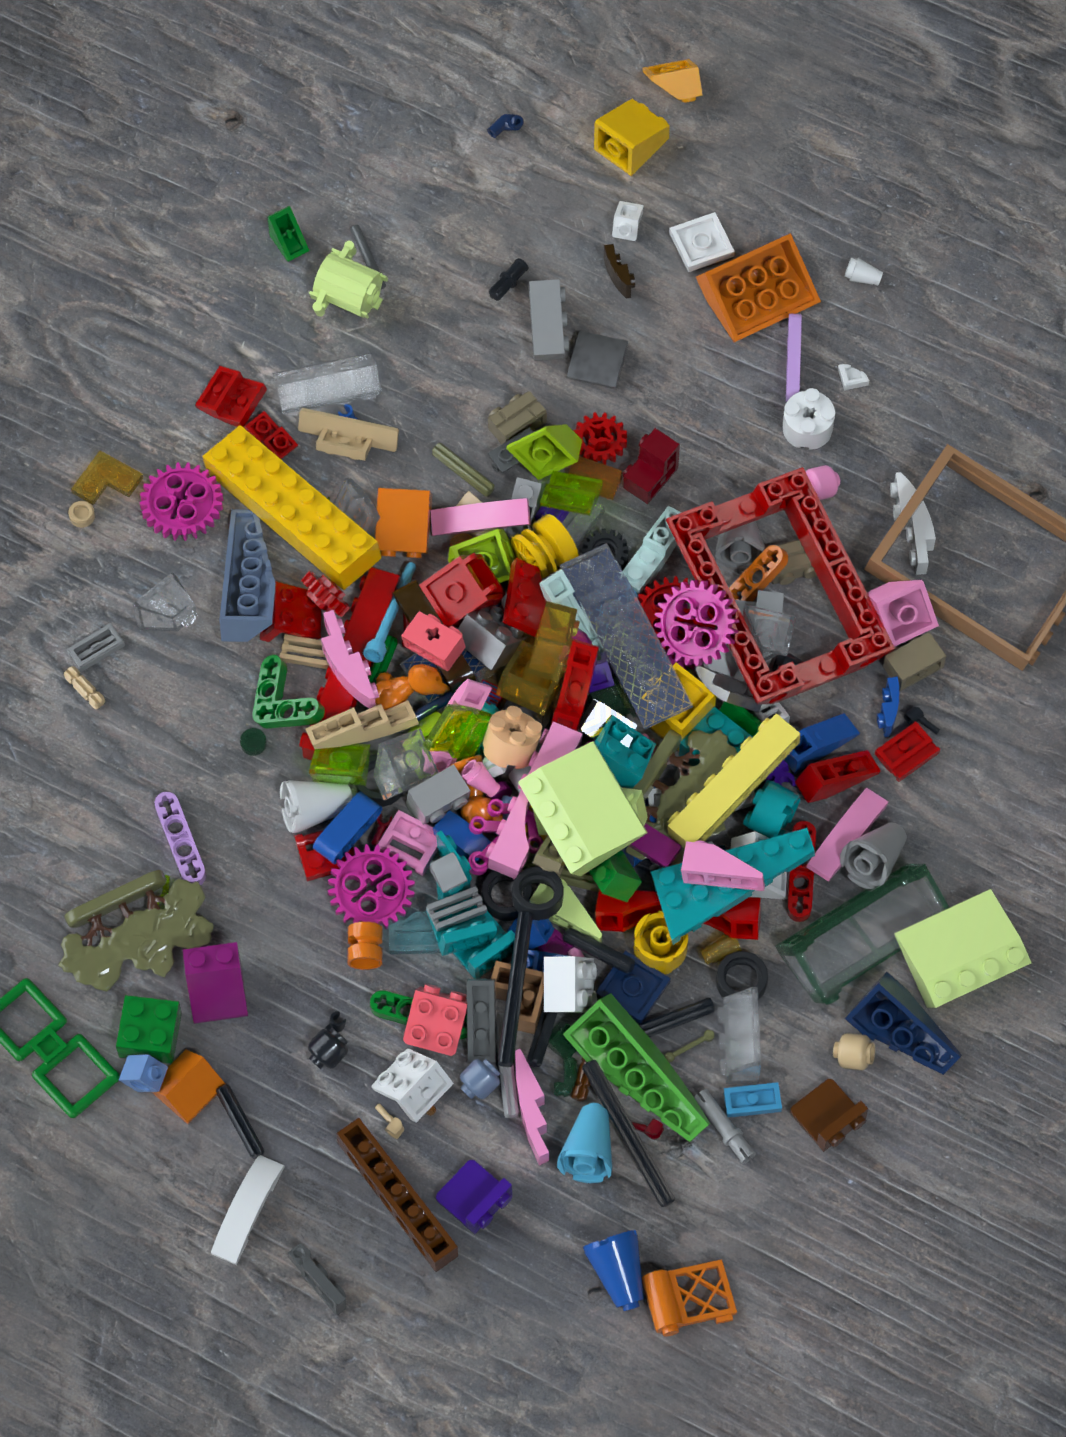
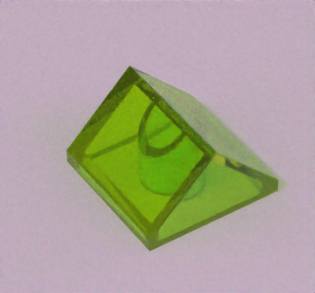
[309,744,370,786]

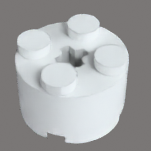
[783,388,835,449]

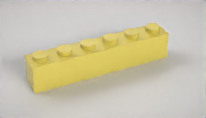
[668,713,800,849]

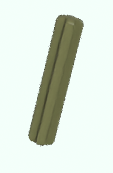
[432,443,495,497]

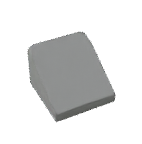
[430,852,467,893]

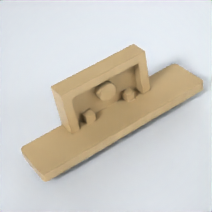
[298,408,399,461]

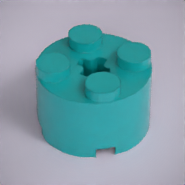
[743,779,801,838]

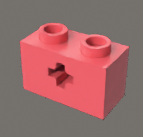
[401,611,466,672]

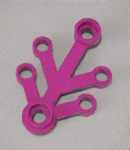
[468,799,543,875]

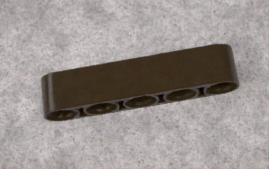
[392,580,476,693]

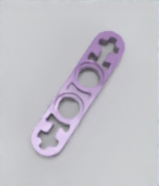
[786,314,802,402]
[154,792,206,885]

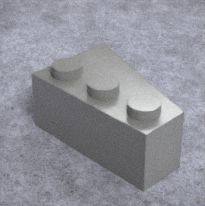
[528,279,569,361]

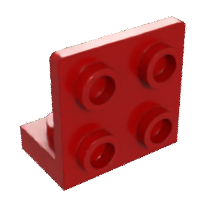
[260,581,321,642]

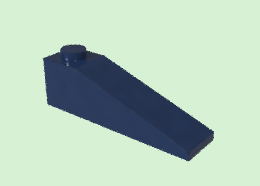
[845,972,962,1075]

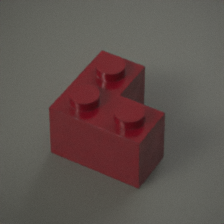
[623,428,680,504]

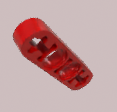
[787,821,816,922]

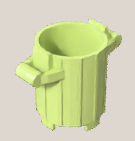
[309,241,388,319]

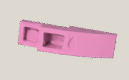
[321,610,379,709]

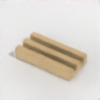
[279,634,329,669]

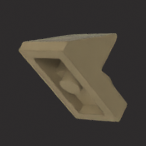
[533,835,565,877]

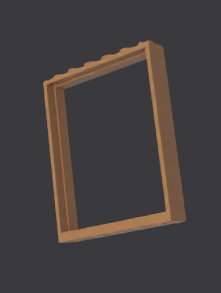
[864,444,1066,671]

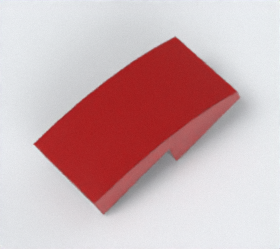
[244,411,298,460]

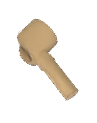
[375,1104,404,1139]

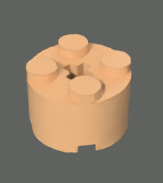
[482,706,542,769]

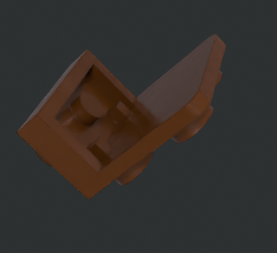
[790,1079,868,1152]

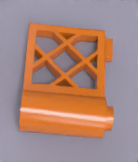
[642,1259,737,1337]

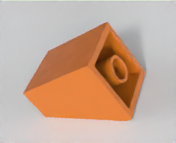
[375,488,433,558]

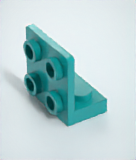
[426,897,497,956]
[453,911,515,979]

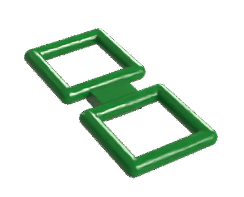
[0,978,120,1118]

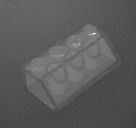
[272,353,382,416]

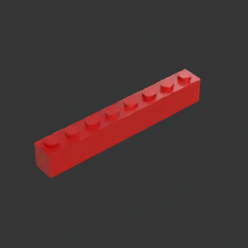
[299,567,400,767]

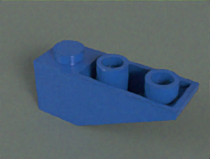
[784,713,860,775]

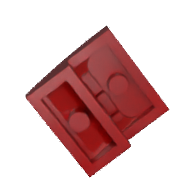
[195,366,267,428]

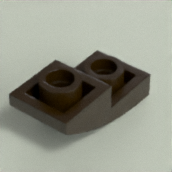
[604,244,635,299]

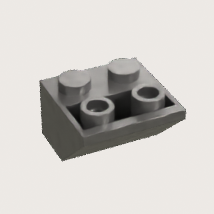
[458,605,532,670]

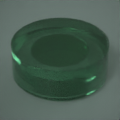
[240,728,267,756]

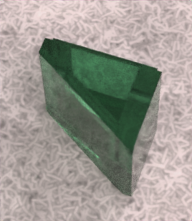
[547,1022,577,1061]

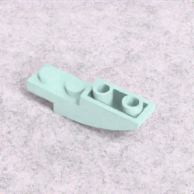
[616,506,682,594]

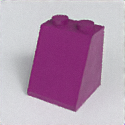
[183,942,248,1024]

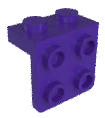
[436,1160,512,1235]

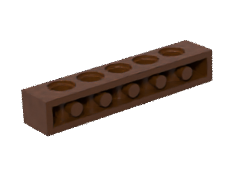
[336,1118,458,1272]

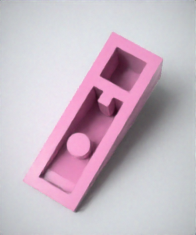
[681,841,765,891]

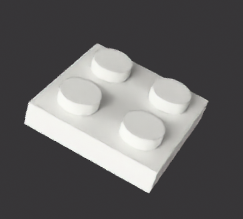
[669,212,735,272]

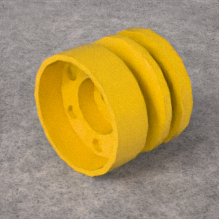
[511,514,579,579]

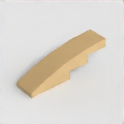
[306,700,419,749]

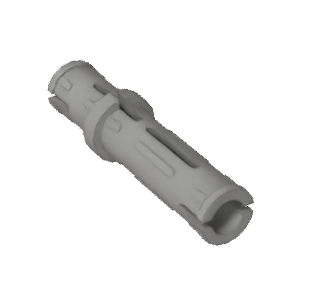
[694,1089,756,1164]

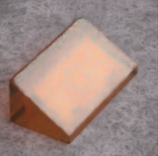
[565,456,622,500]

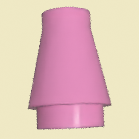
[461,760,500,797]

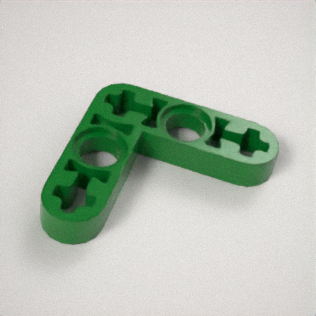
[252,655,325,729]

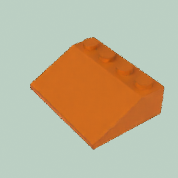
[696,233,821,342]

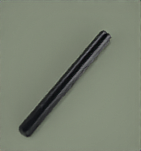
[498,911,533,1067]
[582,1060,675,1207]

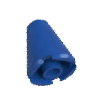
[583,1230,644,1312]

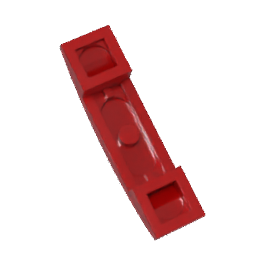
[550,639,599,731]

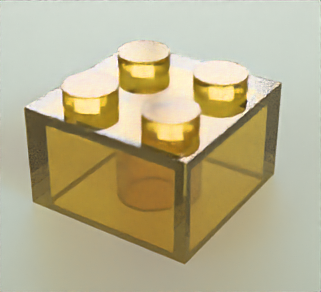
[527,601,580,682]
[496,640,567,716]

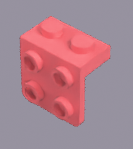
[403,984,467,1056]

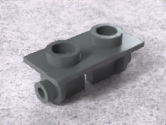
[488,428,534,473]

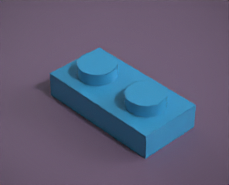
[723,1082,782,1118]

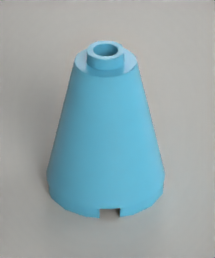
[557,1103,613,1183]

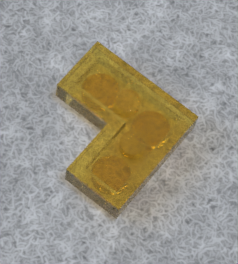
[71,451,143,505]

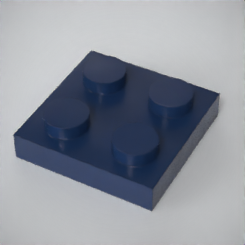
[596,950,671,1024]

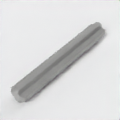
[496,1013,519,1118]

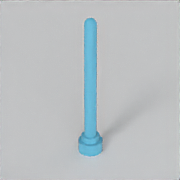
[363,562,416,663]

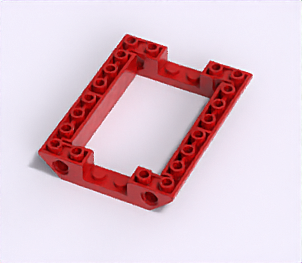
[666,467,895,704]

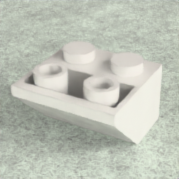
[544,956,597,1013]

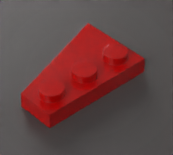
[502,558,553,643]

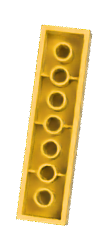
[202,425,382,590]

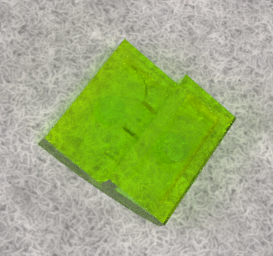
[540,471,603,516]
[423,704,493,758]

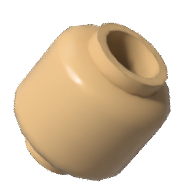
[833,1033,875,1070]

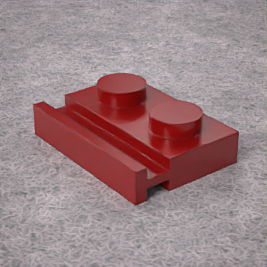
[874,722,940,782]

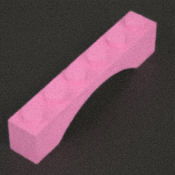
[486,721,583,879]

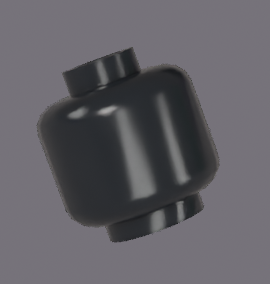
[308,1028,348,1069]

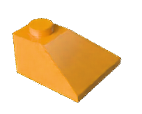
[642,59,703,102]

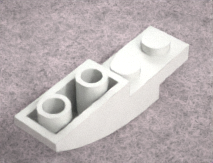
[890,472,936,575]

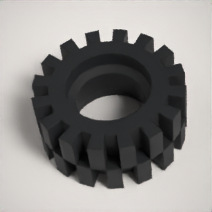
[582,529,629,579]

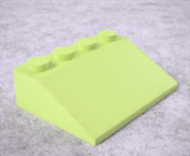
[518,741,648,876]
[894,889,1032,1008]

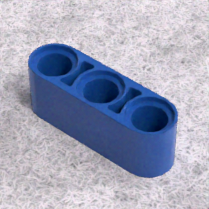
[313,792,383,864]

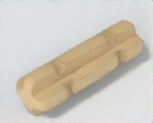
[64,666,105,709]

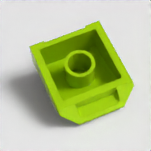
[448,529,516,585]

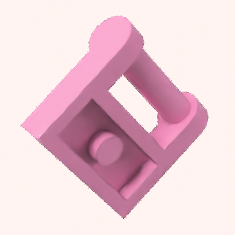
[378,810,438,876]

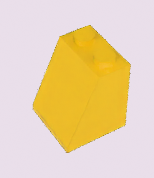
[594,98,670,176]

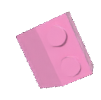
[867,580,939,647]

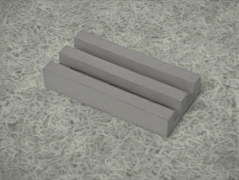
[66,623,125,672]
[426,886,487,932]

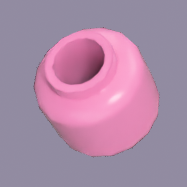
[805,465,840,500]

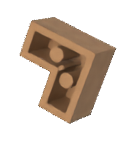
[491,961,544,1034]

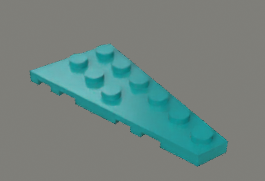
[651,828,815,945]

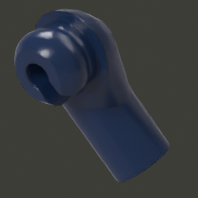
[487,114,524,138]

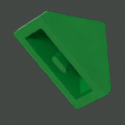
[267,206,310,262]

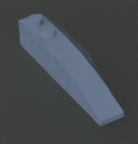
[219,509,276,642]

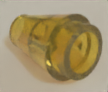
[700,934,742,965]

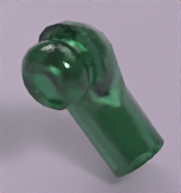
[554,1057,577,1098]

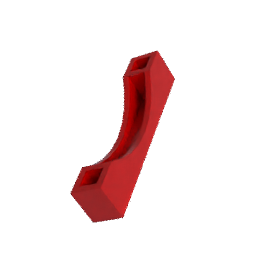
[595,889,761,940]

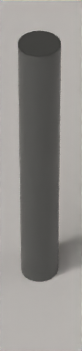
[350,225,386,289]

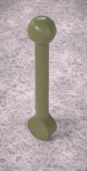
[664,1030,715,1063]

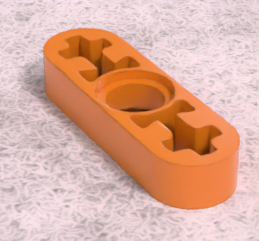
[729,545,788,602]

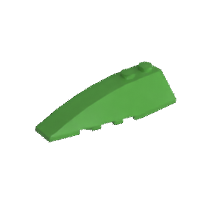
[563,994,710,1142]

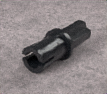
[489,258,529,301]

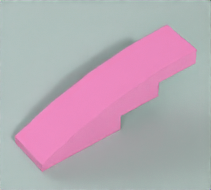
[431,498,531,536]
[806,788,889,882]
[515,1049,549,1165]

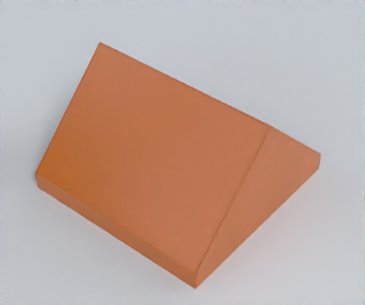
[152,1049,225,1124]

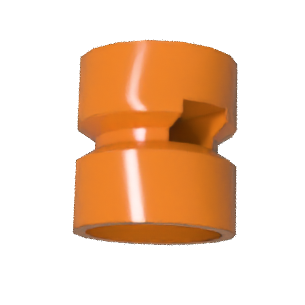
[347,922,383,970]

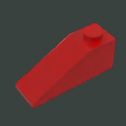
[795,750,881,803]

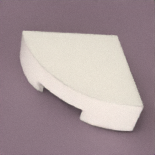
[838,364,869,391]

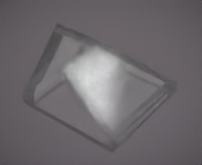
[743,604,796,661]

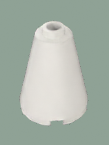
[280,780,356,833]

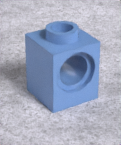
[119,1055,168,1092]

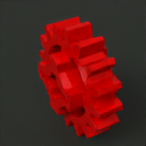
[573,412,627,466]
[301,570,351,617]

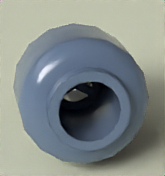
[460,1058,501,1099]

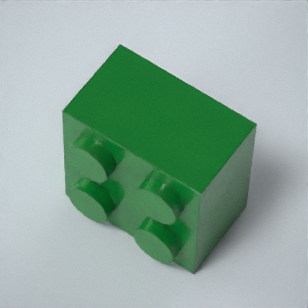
[116,995,182,1064]

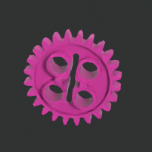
[140,462,224,541]
[654,580,739,666]
[328,844,415,929]

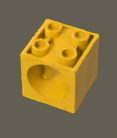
[640,663,716,751]

